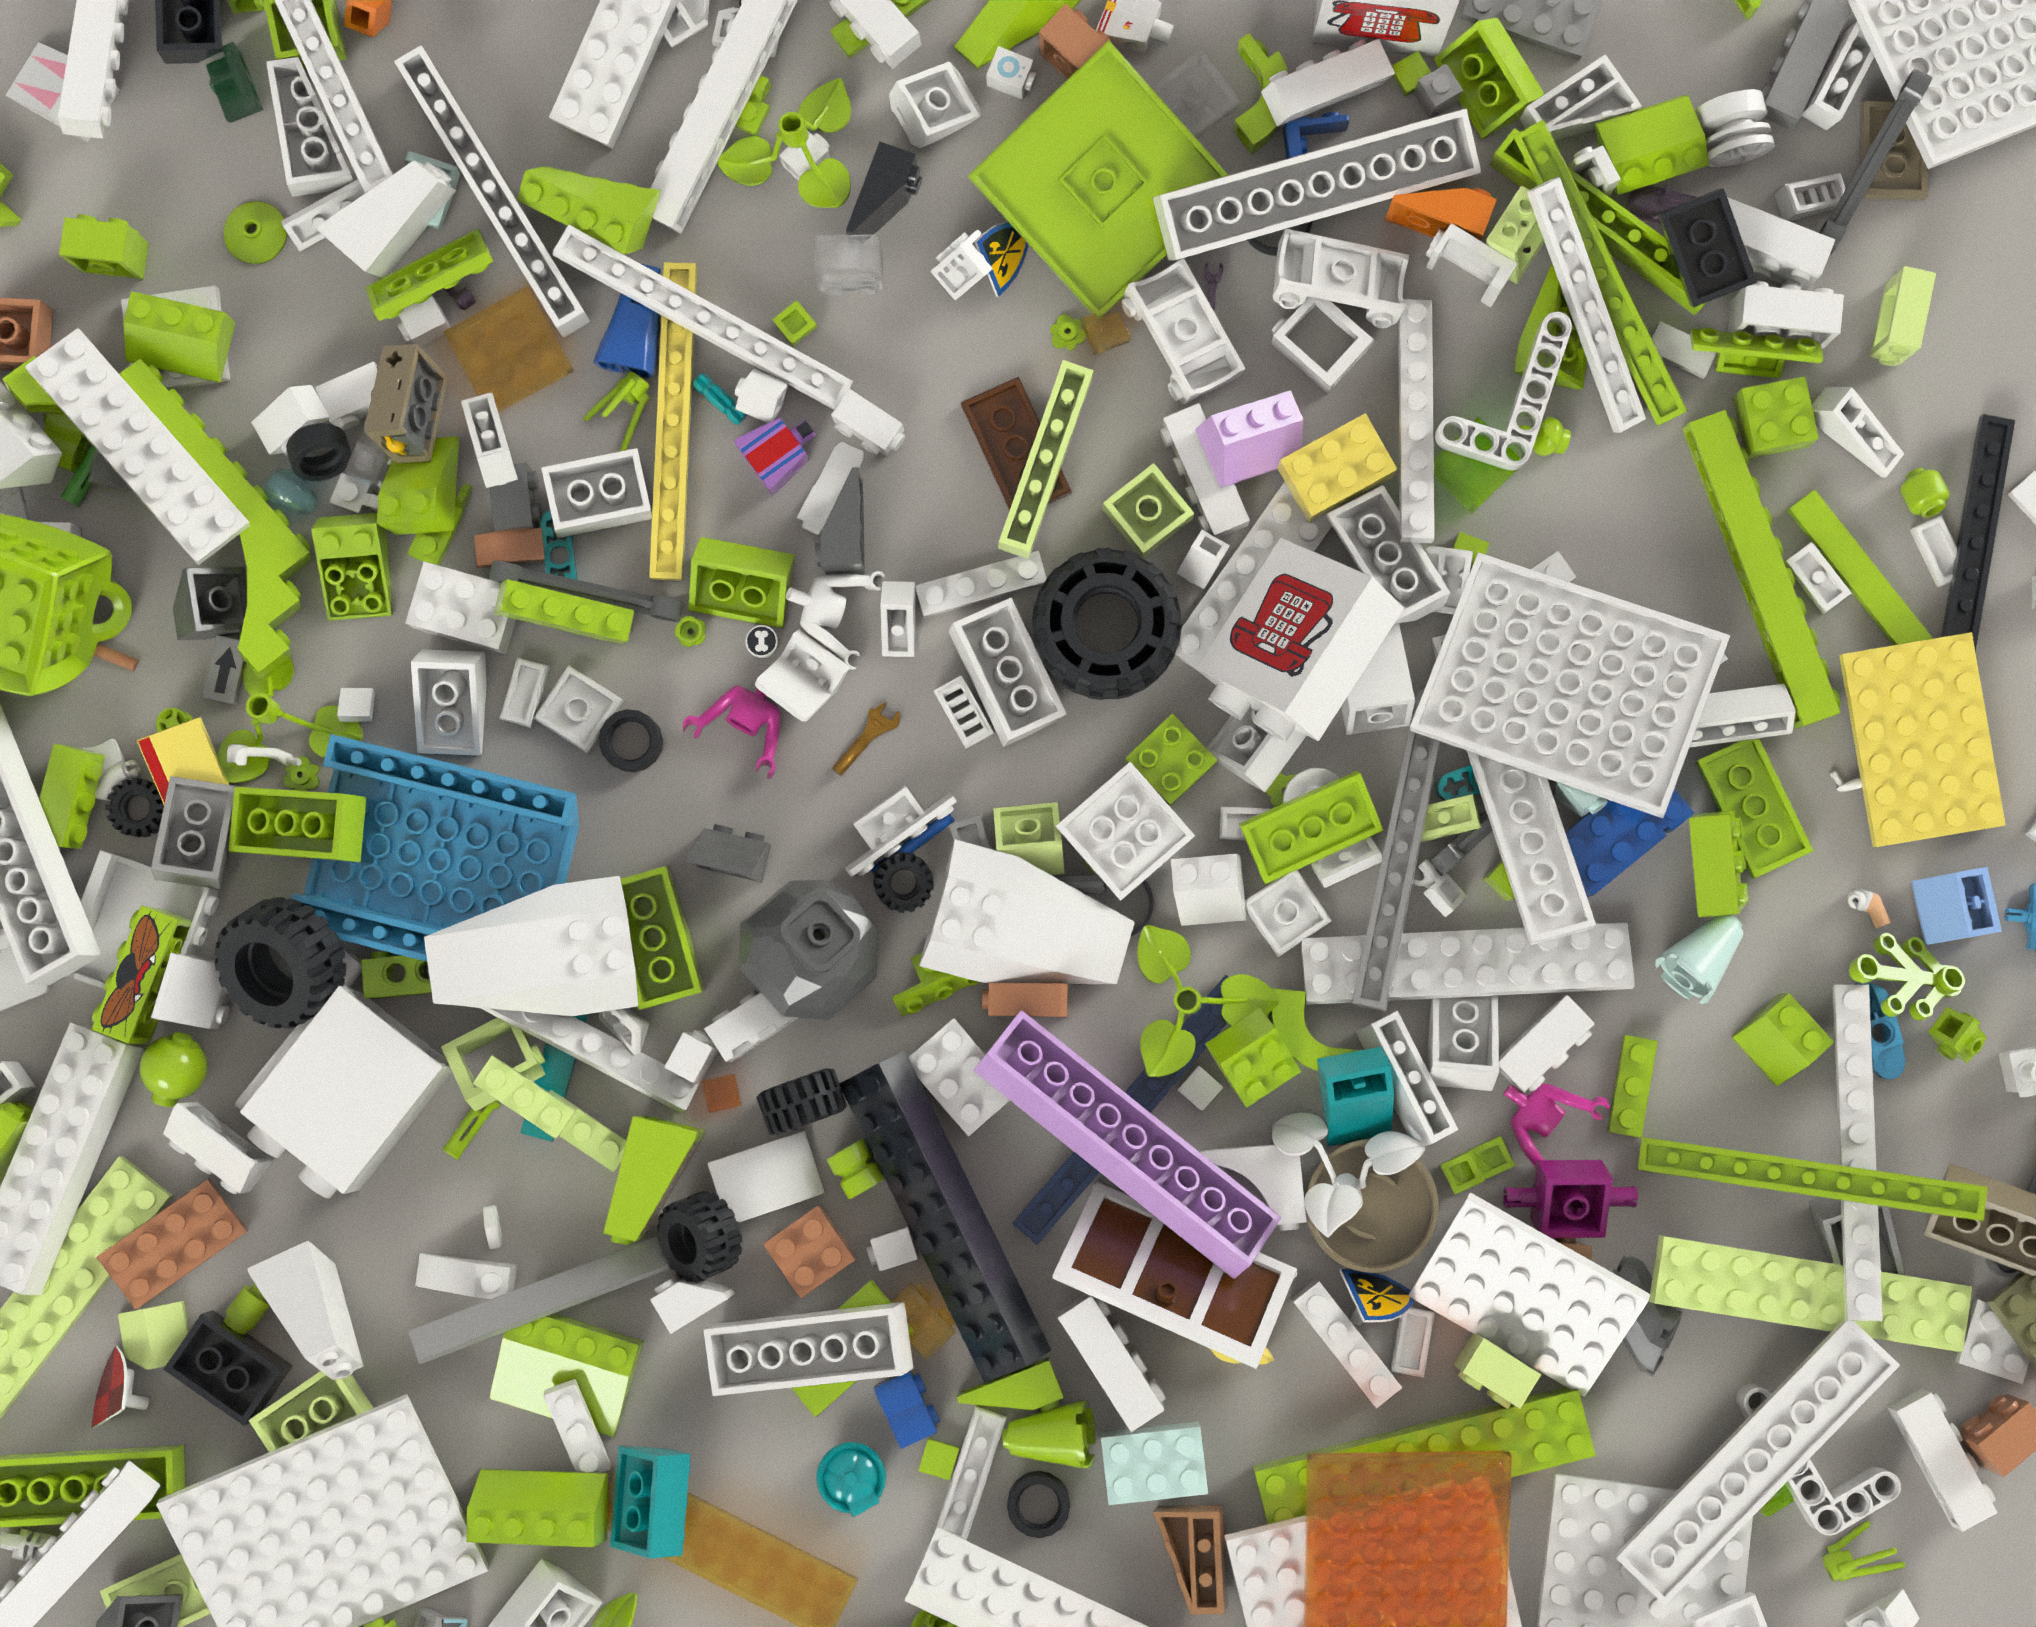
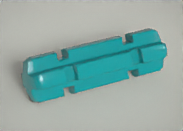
[693,373,748,425]

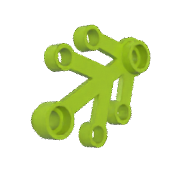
[1849,933,1965,1021]

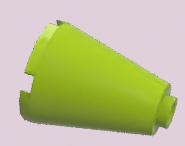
[1002,1400,1096,1469]

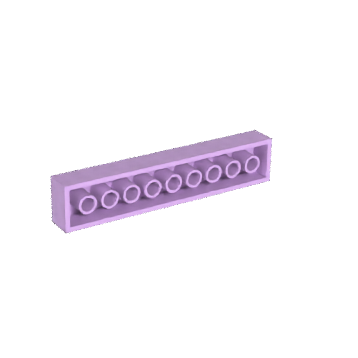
[973,1010,1281,1279]

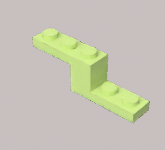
[473,1055,627,1172]

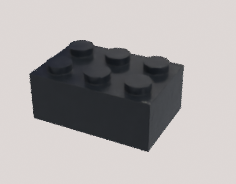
[1657,188,1757,307]
[163,1310,293,1426]

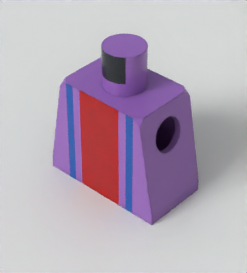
[734,418,816,496]

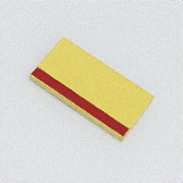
[137,716,229,804]

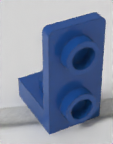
[1283,112,1350,159]

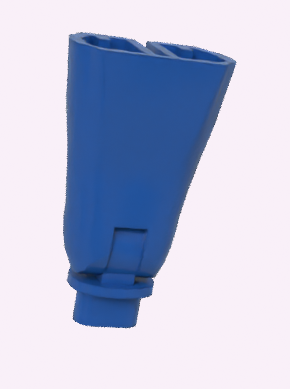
[593,264,661,379]

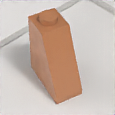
[982,983,1068,1018]

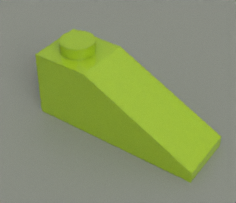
[957,1357,1064,1412]

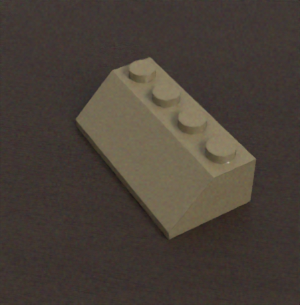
[1923,1163,2036,1276]

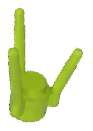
[583,371,650,452]
[1821,1521,1906,1582]

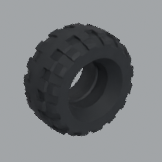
[1032,548,1182,700]

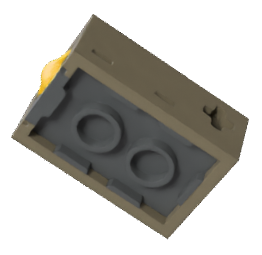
[364,344,448,463]

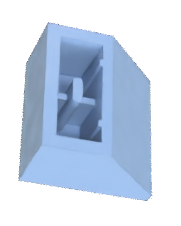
[1911,867,2002,945]

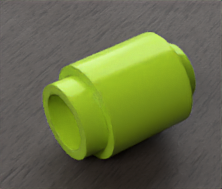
[223,1283,270,1335]

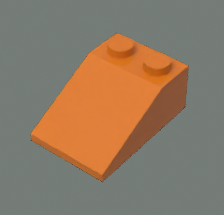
[1384,188,1497,241]

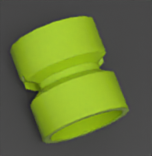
[826,1139,885,1200]

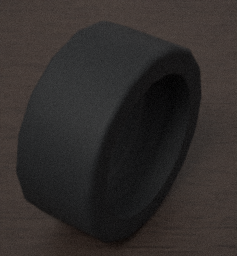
[286,423,352,481]
[599,709,663,772]
[1007,1471,1070,1538]

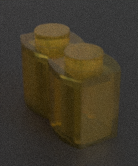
[890,1282,956,1360]

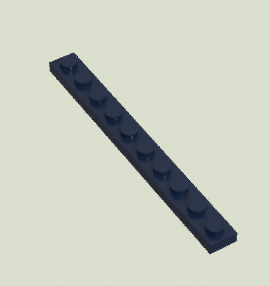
[1012,975,1228,1245]

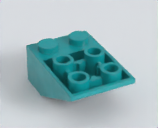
[1317,1047,1394,1146]

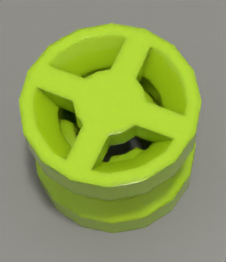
[156,708,194,732]

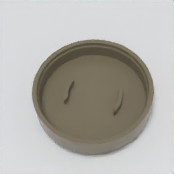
[1306,1139,1439,1273]

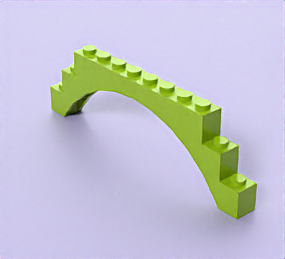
[2,355,311,680]

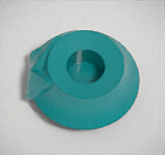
[816,1442,886,1517]

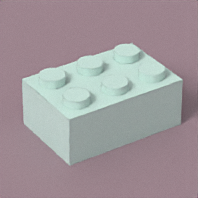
[1100,1421,1208,1505]

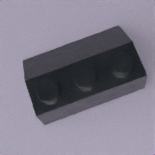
[155,0,223,64]

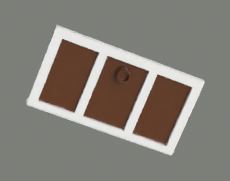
[1052,1181,1297,1369]

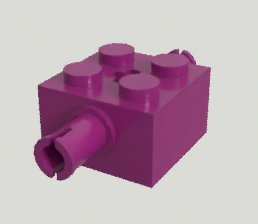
[1502,1160,1638,1238]

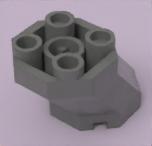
[1612,1255,1682,1377]

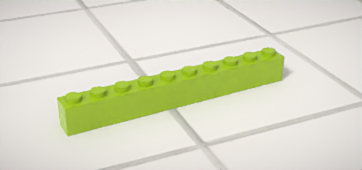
[1682,410,1841,730]

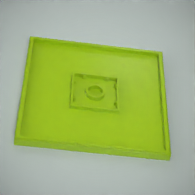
[967,40,1228,320]

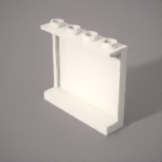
[65,850,219,989]

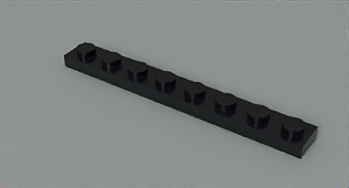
[1941,414,2015,653]

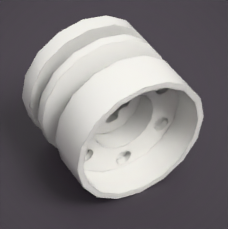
[1695,89,1775,167]

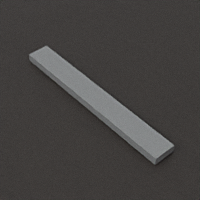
[408,1236,670,1365]

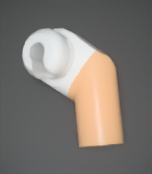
[1847,889,1891,928]

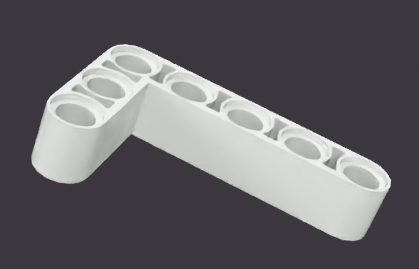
[1435,312,1572,471]
[1736,1384,1901,1536]

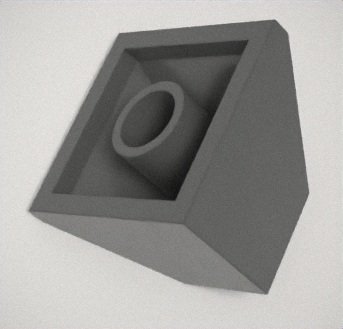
[173,567,247,640]
[96,1594,182,1627]

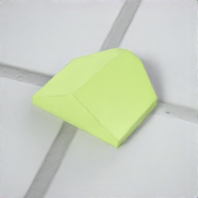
[118,1301,189,1370]

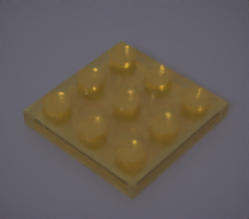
[443,286,574,412]

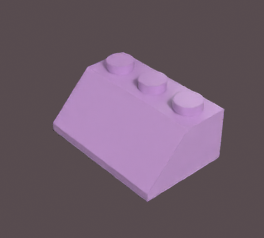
[1195,390,1303,488]

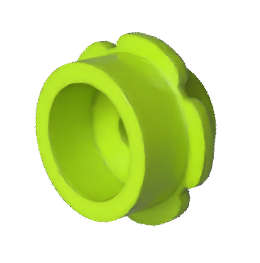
[675,616,706,647]

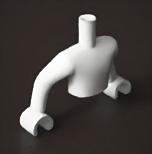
[786,571,885,670]

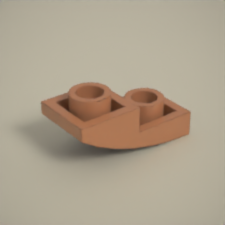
[474,528,544,568]

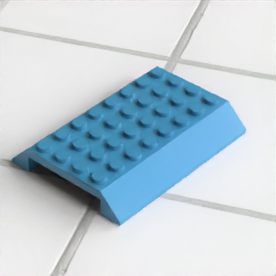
[291,734,579,962]

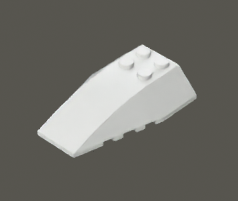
[919,839,1135,984]
[424,876,638,1016]

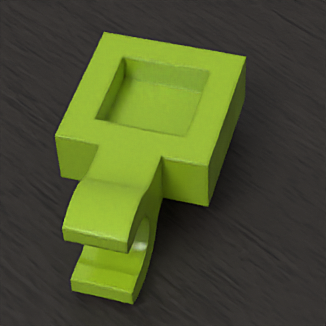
[735,75,772,136]

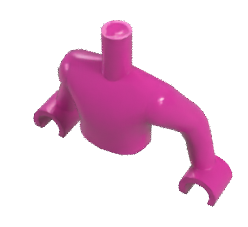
[683,686,780,779]
[1503,1083,1610,1168]

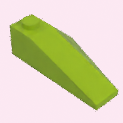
[954,0,1081,69]
[1514,264,1587,389]

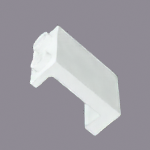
[1426,223,1518,308]

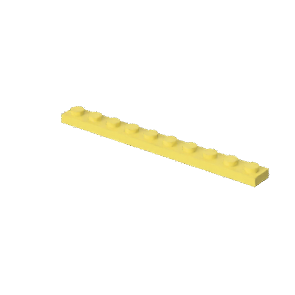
[649,262,697,581]

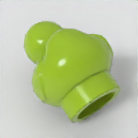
[1519,416,1571,456]

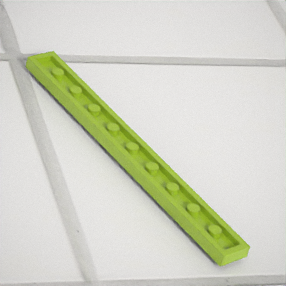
[1513,120,1688,426]
[1637,1137,1988,1221]

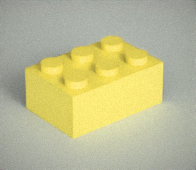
[1277,413,1398,523]

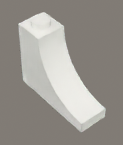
[1199,1144,1306,1231]

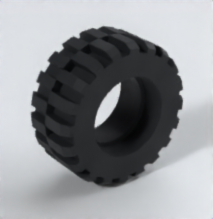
[214,897,346,1029]

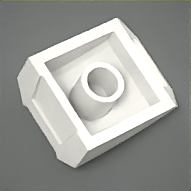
[889,62,981,148]

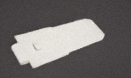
[797,442,864,535]

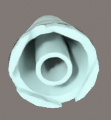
[1655,915,1743,1004]

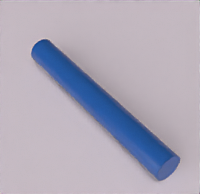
[871,813,955,874]

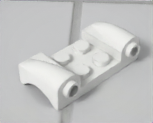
[1273,229,1409,328]
[1122,258,1245,404]

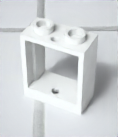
[1271,296,1374,394]

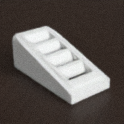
[1775,173,1846,221]
[934,675,994,749]

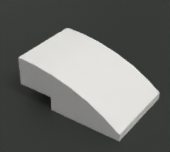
[708,1131,825,1222]

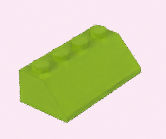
[466,1469,608,1547]

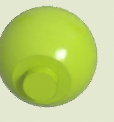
[140,1032,208,1107]

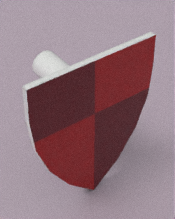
[91,1346,149,1429]

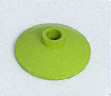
[224,201,288,264]

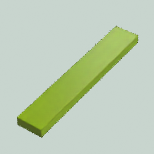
[1786,489,1933,645]

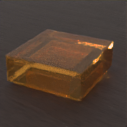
[702,1074,742,1113]

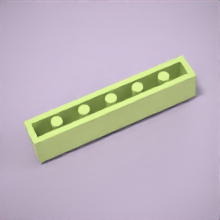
[998,360,1094,559]

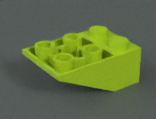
[311,513,393,621]

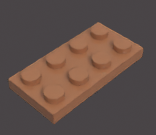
[96,1178,248,1310]

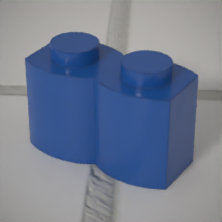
[874,1370,941,1449]

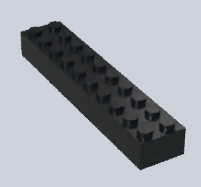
[839,1051,1051,1382]

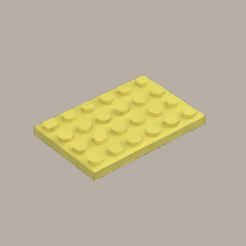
[1839,632,2006,847]

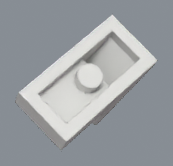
[1843,1588,1920,1627]

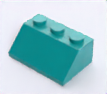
[610,1445,690,1559]

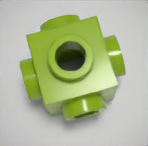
[1928,1006,1987,1064]

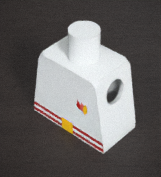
[1096,0,1174,53]

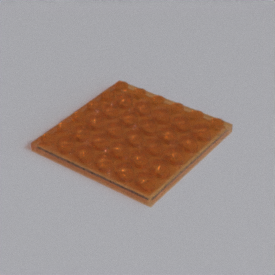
[1304,1451,1512,1627]

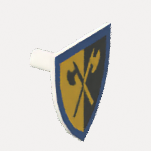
[974,222,1028,297]
[1340,1269,1415,1326]

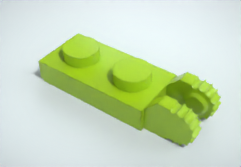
[407,483,473,566]

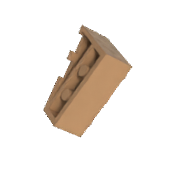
[1153,1505,1228,1615]

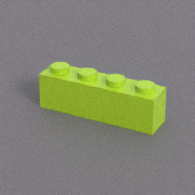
[494,579,634,644]

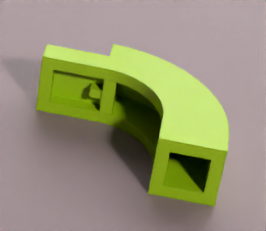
[1233,33,1289,155]
[1269,989,1360,1072]

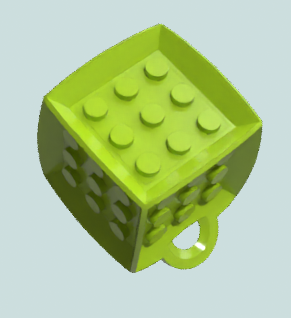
[0,514,132,696]

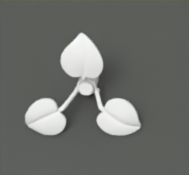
[1272,1113,1425,1237]

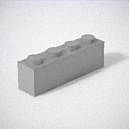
[1761,0,1851,130]

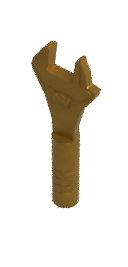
[832,703,900,776]

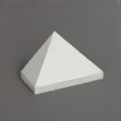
[599,1008,650,1055]

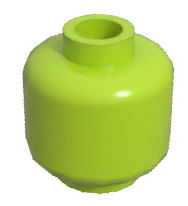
[1900,467,1950,518]

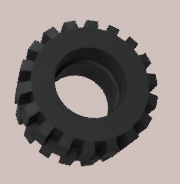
[756,1068,847,1136]
[657,1191,743,1283]

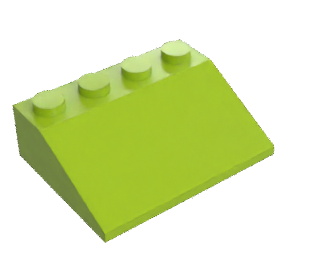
[489,1313,645,1437]

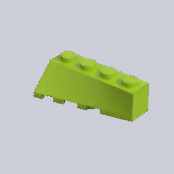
[517,166,661,255]

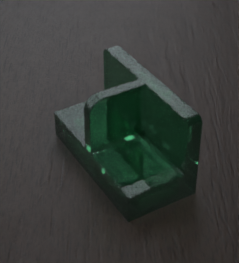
[206,42,264,123]

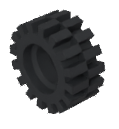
[105,778,164,838]
[873,851,934,913]

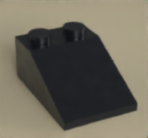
[846,141,922,251]

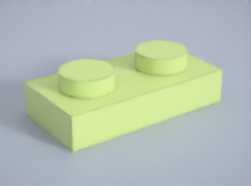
[1421,794,1481,842]

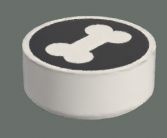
[745,625,779,659]

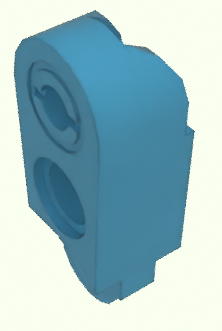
[1853,982,1907,1079]

